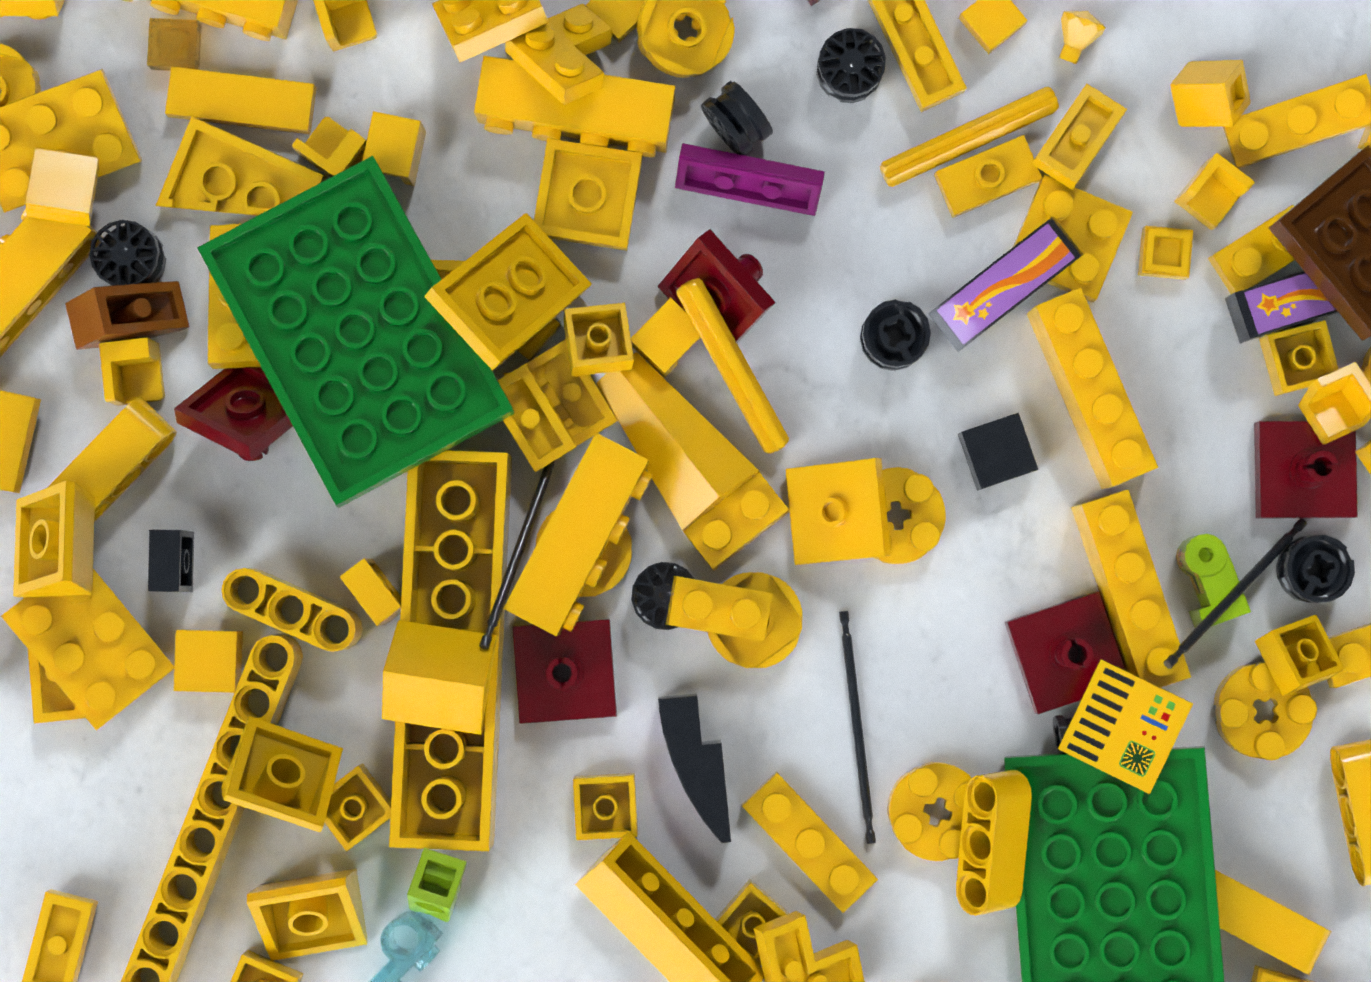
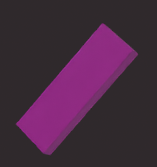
[675,143,825,216]

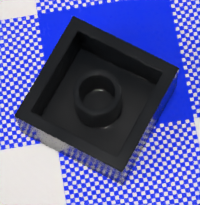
[958,412,1039,491]
[148,530,194,592]

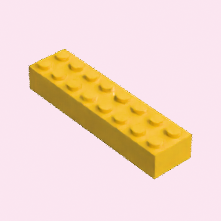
[389,450,512,852]

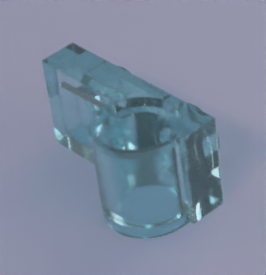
[368,911,443,982]

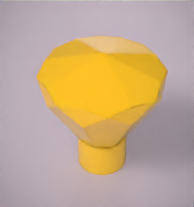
[1059,11,1106,64]

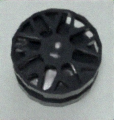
[816,28,886,103]
[701,80,773,156]
[89,220,167,286]
[860,299,931,371]
[1276,535,1355,603]
[631,562,695,630]

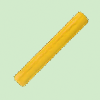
[880,87,1059,187]
[677,278,789,454]

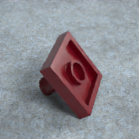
[657,229,776,343]
[174,367,293,461]
[1254,421,1358,519]
[1004,591,1126,715]
[513,619,617,724]

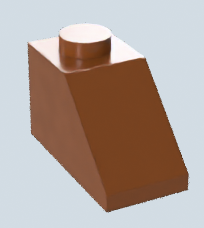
[65,281,190,350]

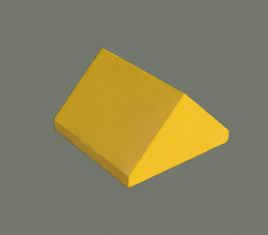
[13,481,95,597]
[382,620,497,735]
[221,716,343,832]
[247,868,367,961]

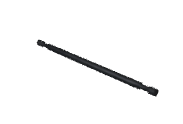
[479,461,555,649]
[1163,518,1307,669]
[839,611,876,844]

